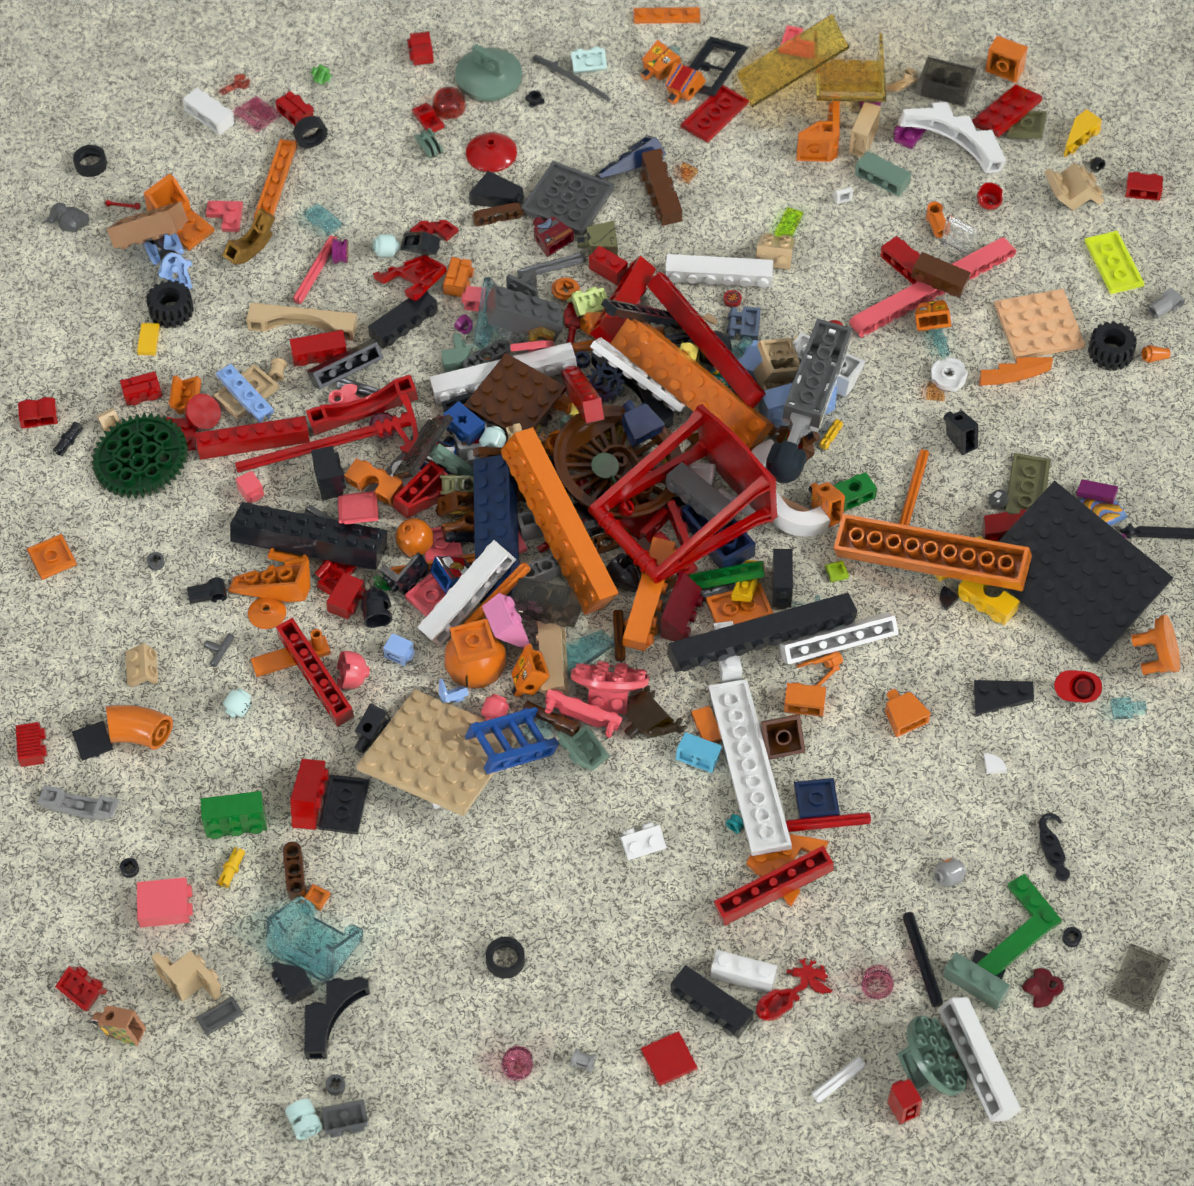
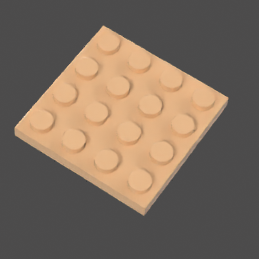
[994,289,1085,360]

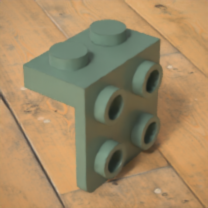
[557,725,610,771]

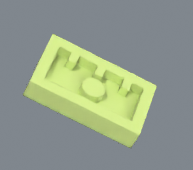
[567,287,608,317]

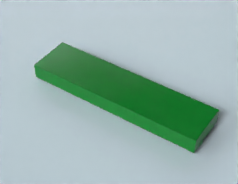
[689,561,765,589]
[977,913,1051,976]

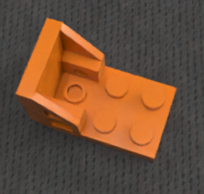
[796,95,840,162]
[143,173,215,251]

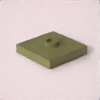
[1008,111,1047,139]

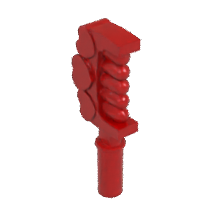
[563,302,582,343]

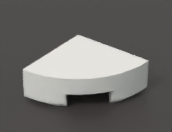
[983,753,1007,774]

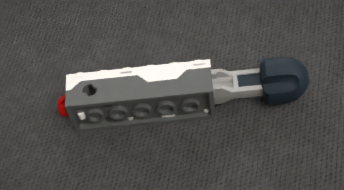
[766,318,853,484]

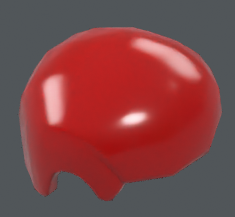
[977,182,1003,210]

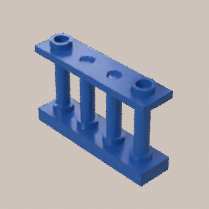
[465,707,559,774]

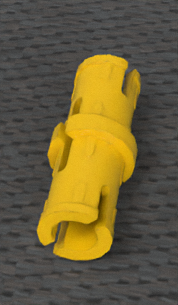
[217,847,246,888]

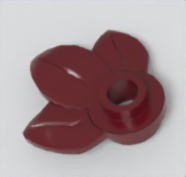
[1022,968,1064,1008]

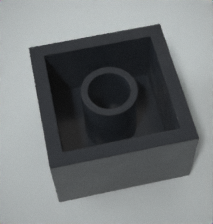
[311,446,346,501]

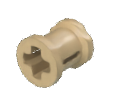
[268,358,287,382]

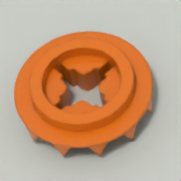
[552,277,580,302]

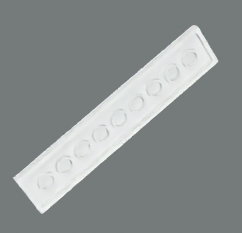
[708,679,792,856]

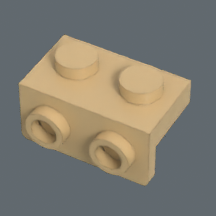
[126,643,158,687]

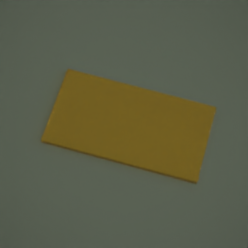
[737,14,849,108]

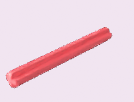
[293,235,337,304]

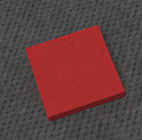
[641,1031,698,1087]

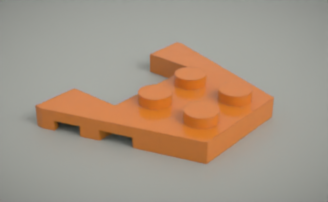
[746,834,829,907]

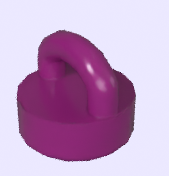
[454,314,473,334]

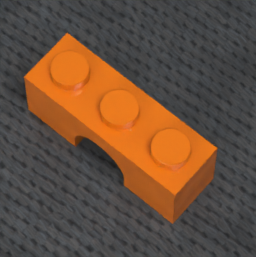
[344,458,404,507]

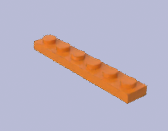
[254,139,297,219]

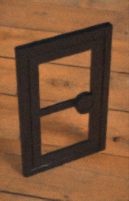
[689,36,748,97]

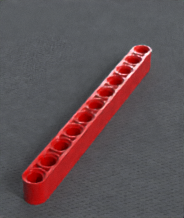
[647,271,766,408]

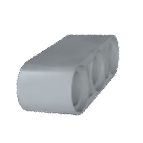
[521,554,563,588]

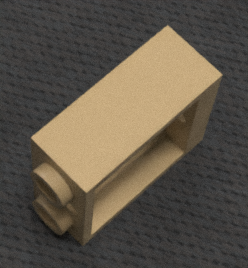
[849,102,881,157]

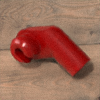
[314,560,335,579]

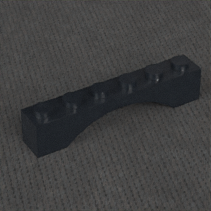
[591,353,674,429]

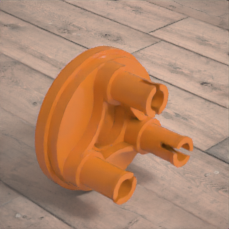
[1131,614,1180,675]

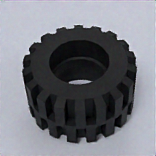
[146,280,194,328]
[1088,321,1137,371]

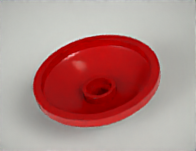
[466,132,517,172]

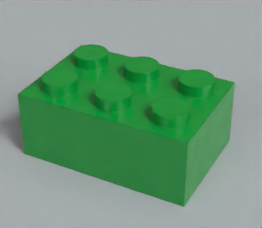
[200,791,267,839]

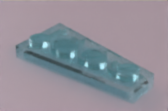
[474,277,498,350]

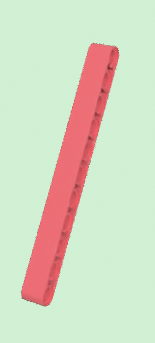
[849,237,1016,337]

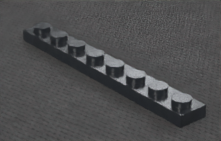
[601,298,682,329]

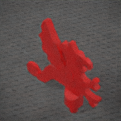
[787,958,832,1002]

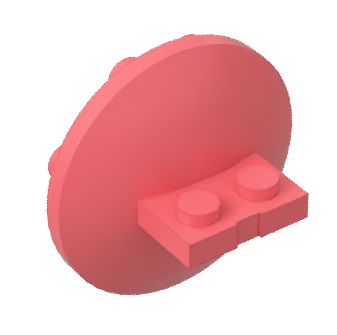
[570,661,649,714]

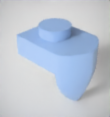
[439,678,469,703]

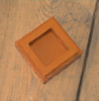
[302,884,331,911]

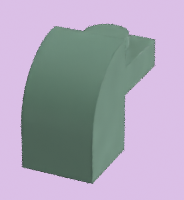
[441,333,471,373]

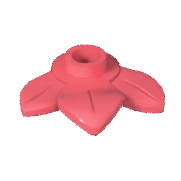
[328,384,361,405]

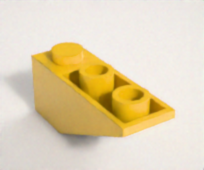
[1064,109,1102,157]

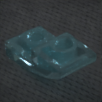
[303,204,343,235]

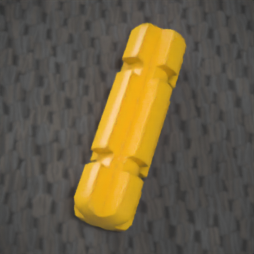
[819,419,843,450]

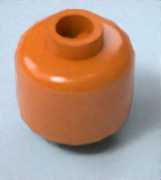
[580,312,601,336]

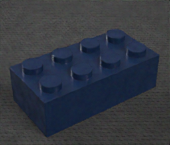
[681,504,756,569]

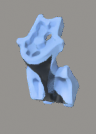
[143,233,193,289]

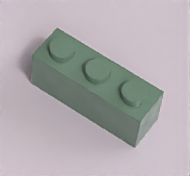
[855,151,911,196]
[943,952,1010,1010]

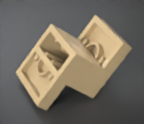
[1044,162,1105,210]
[753,338,800,391]
[151,950,222,1002]

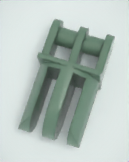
[414,128,444,158]

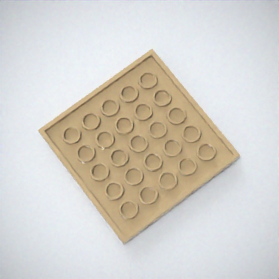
[357,689,517,817]

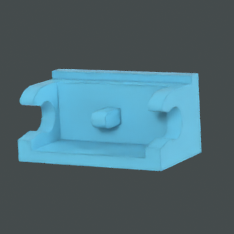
[676,732,722,773]

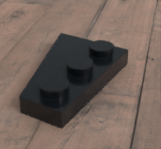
[974,680,1034,717]

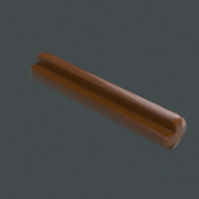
[613,609,626,662]

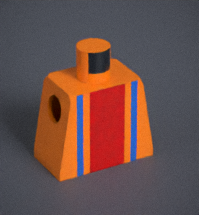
[665,62,706,105]

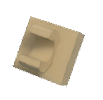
[97,408,121,432]

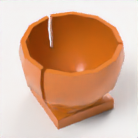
[444,619,506,688]

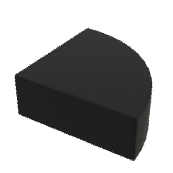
[939,585,959,611]

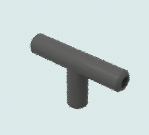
[204,633,234,667]

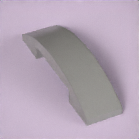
[37,785,119,820]

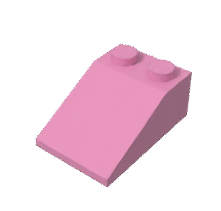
[482,593,530,649]

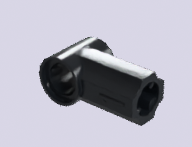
[187,577,227,604]

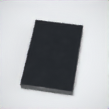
[318,774,370,835]

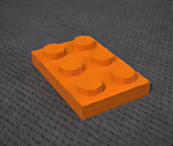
[706,583,773,624]

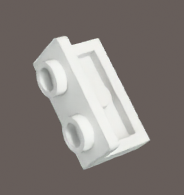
[618,822,667,860]

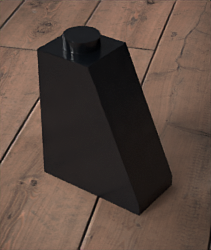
[469,171,524,207]

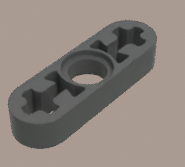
[463,340,510,368]

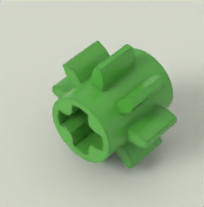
[310,64,332,85]

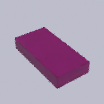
[1076,479,1118,504]

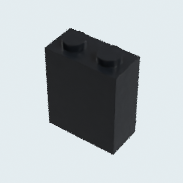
[772,548,793,609]

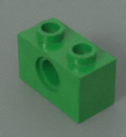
[834,472,877,512]

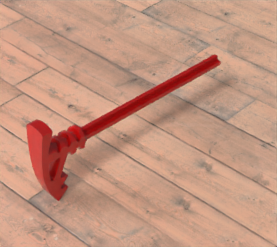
[235,393,419,473]

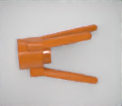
[797,651,843,686]

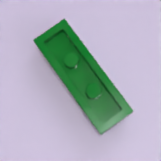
[1007,874,1062,929]

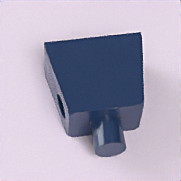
[621,400,665,448]

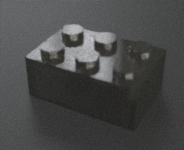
[917,57,977,107]
[511,578,582,628]

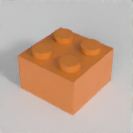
[985,35,1028,83]

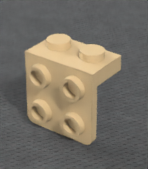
[756,233,795,270]

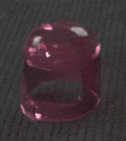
[861,964,894,999]

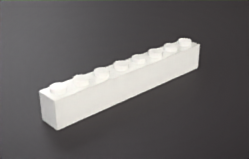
[429,342,577,405]

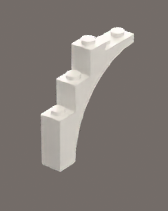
[898,102,1006,173]

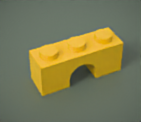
[957,580,1020,625]

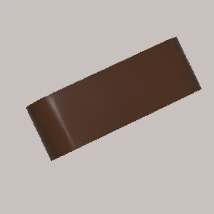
[283,841,307,903]

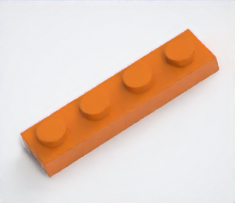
[634,7,700,24]

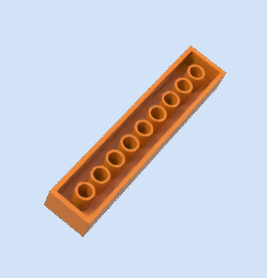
[610,319,774,451]
[500,427,618,615]
[833,514,1032,591]

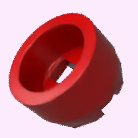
[618,500,634,517]

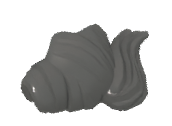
[45,202,89,232]

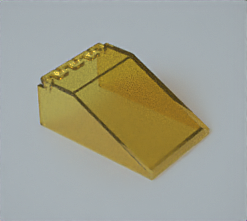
[813,32,886,102]

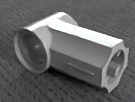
[1147,288,1185,319]

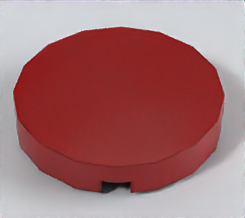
[185,394,221,431]

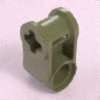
[440,475,474,494]

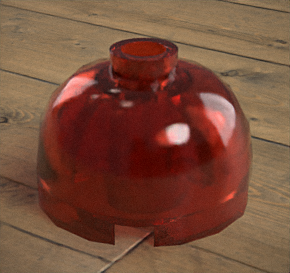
[432,87,466,120]

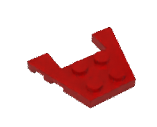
[373,255,447,301]

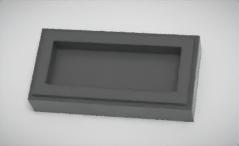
[196,996,243,1036]

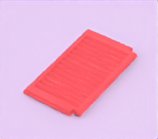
[338,491,378,524]

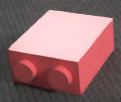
[137,877,193,927]

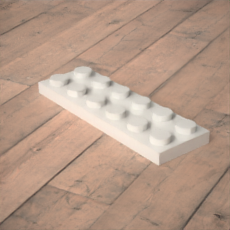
[590,337,686,412]

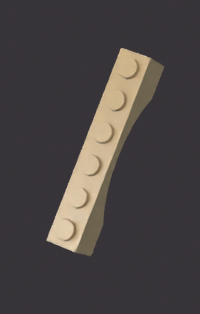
[246,303,358,341]

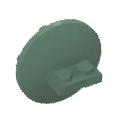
[455,44,522,101]
[897,1016,967,1096]

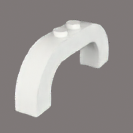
[751,439,830,537]

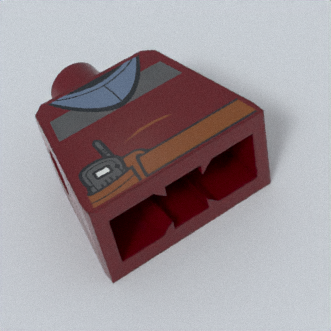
[533,217,574,257]

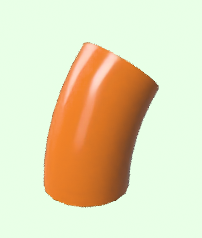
[106,705,173,750]

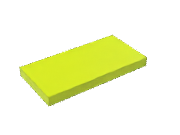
[1084,230,1144,294]

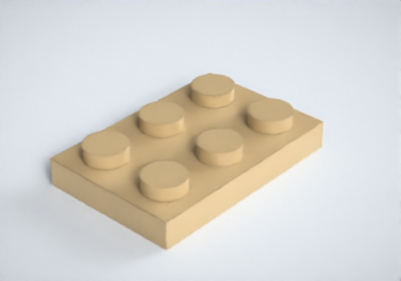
[213,364,279,420]

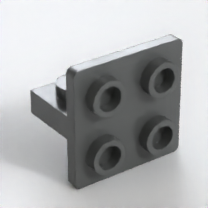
[506,268,538,297]

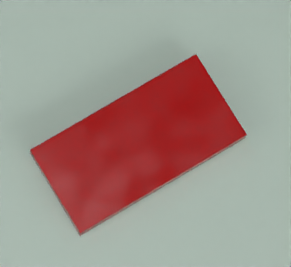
[681,85,749,143]

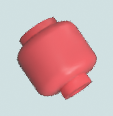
[481,694,509,721]

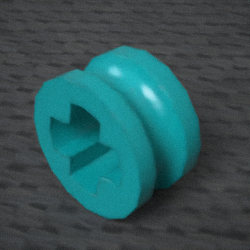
[725,814,744,834]

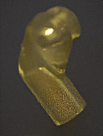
[528,327,555,342]

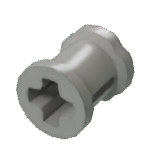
[570,1048,597,1073]

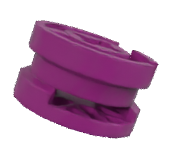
[332,239,349,264]

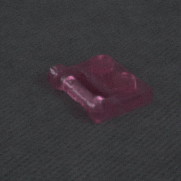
[234,96,280,132]

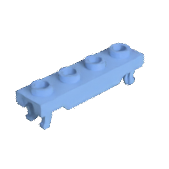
[216,364,274,423]

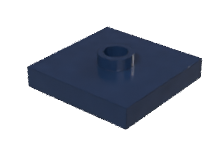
[794,778,840,819]

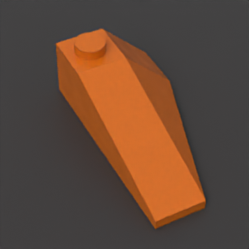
[228,558,310,602]

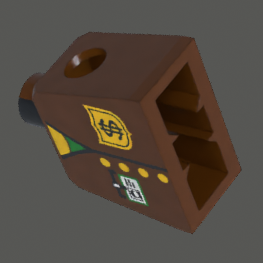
[435,491,474,518]

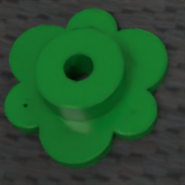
[373,574,391,591]

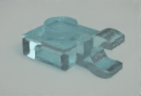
[1110,697,1147,720]

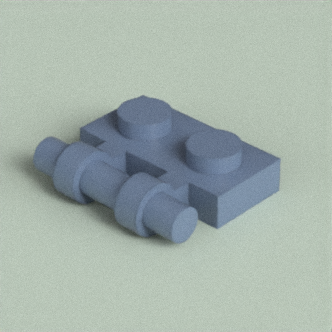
[726,306,761,340]

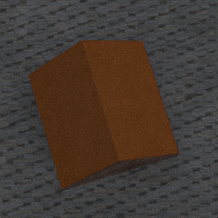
[760,714,806,760]

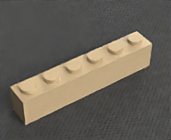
[534,589,569,698]

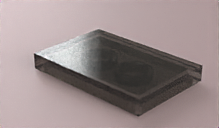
[1109,943,1170,1014]

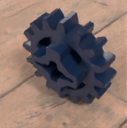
[587,362,626,403]

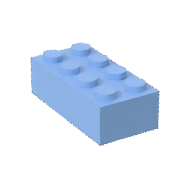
[759,383,837,427]

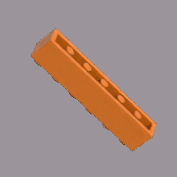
[623,537,676,651]

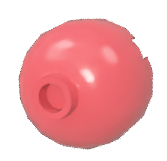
[337,651,370,690]

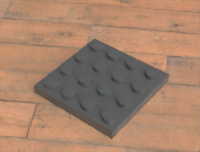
[522,161,615,236]

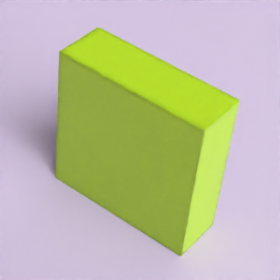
[825,560,849,583]

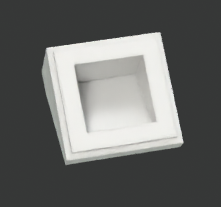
[832,187,853,204]

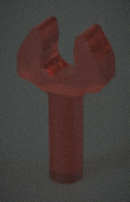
[219,74,250,96]

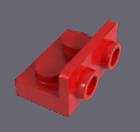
[55,966,107,1011]

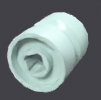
[285,1099,322,1140]

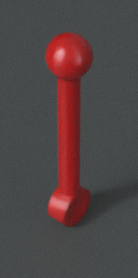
[105,200,141,210]

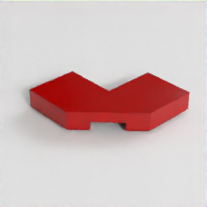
[409,220,459,242]

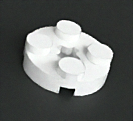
[931,357,968,392]

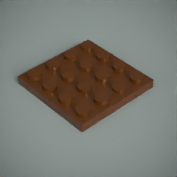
[464,353,567,433]

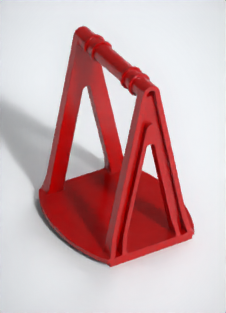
[588,404,777,584]

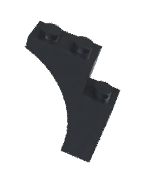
[304,977,370,1060]

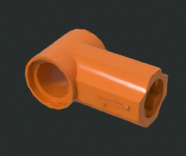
[925,201,950,238]

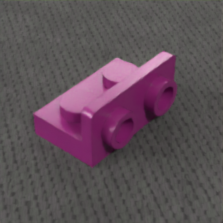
[893,125,927,150]

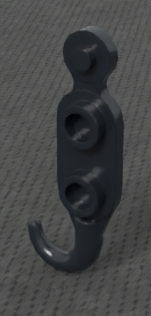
[1038,813,1070,882]

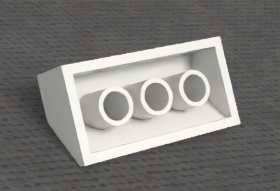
[793,332,865,397]

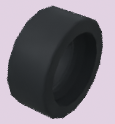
[293,116,328,149]
[73,145,107,177]
[485,937,525,979]

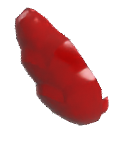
[756,989,796,1021]

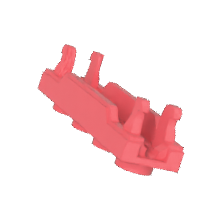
[545,689,622,738]

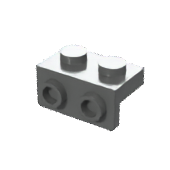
[321,1099,369,1138]

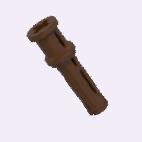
[523,700,581,737]

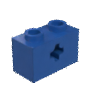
[443,401,485,446]

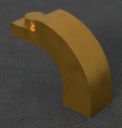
[222,209,276,265]

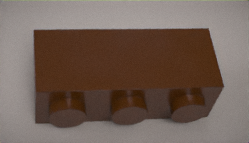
[911,252,971,298]

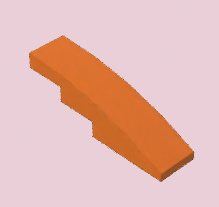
[979,357,1053,386]

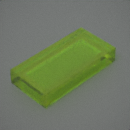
[775,207,803,238]

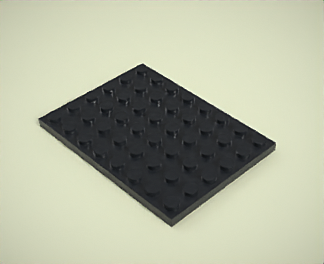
[998,480,1174,664]

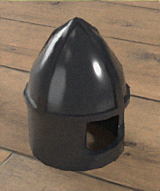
[606,553,642,592]
[361,586,393,628]

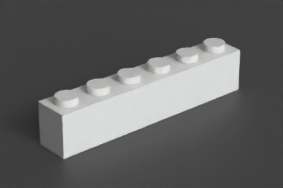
[665,254,773,288]
[417,540,516,647]
[779,612,899,664]
[938,998,1021,1122]

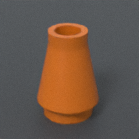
[1142,345,1170,363]

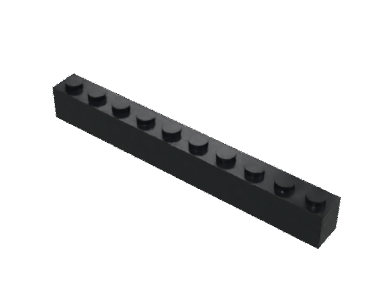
[667,593,858,673]

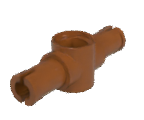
[441,512,475,535]

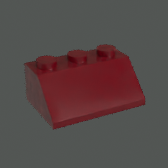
[661,572,704,641]

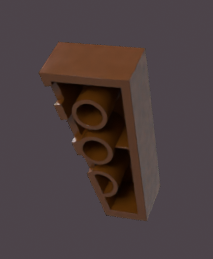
[639,148,683,226]

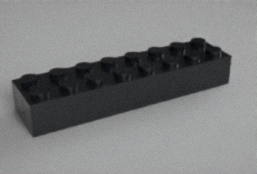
[230,502,387,570]

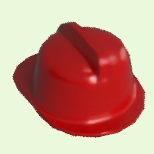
[1054,670,1102,703]

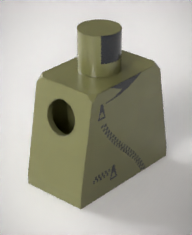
[577,221,618,256]

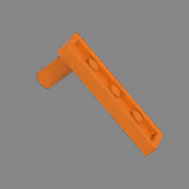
[250,629,331,677]

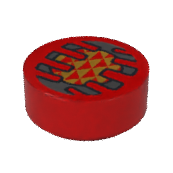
[724,290,742,308]

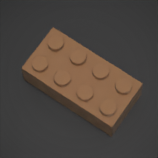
[107,201,188,249]

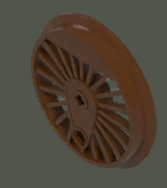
[553,405,682,519]

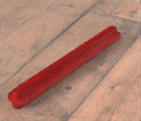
[785,812,871,832]

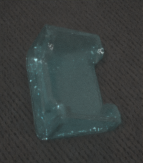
[266,896,363,982]

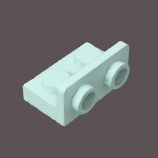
[570,47,607,74]

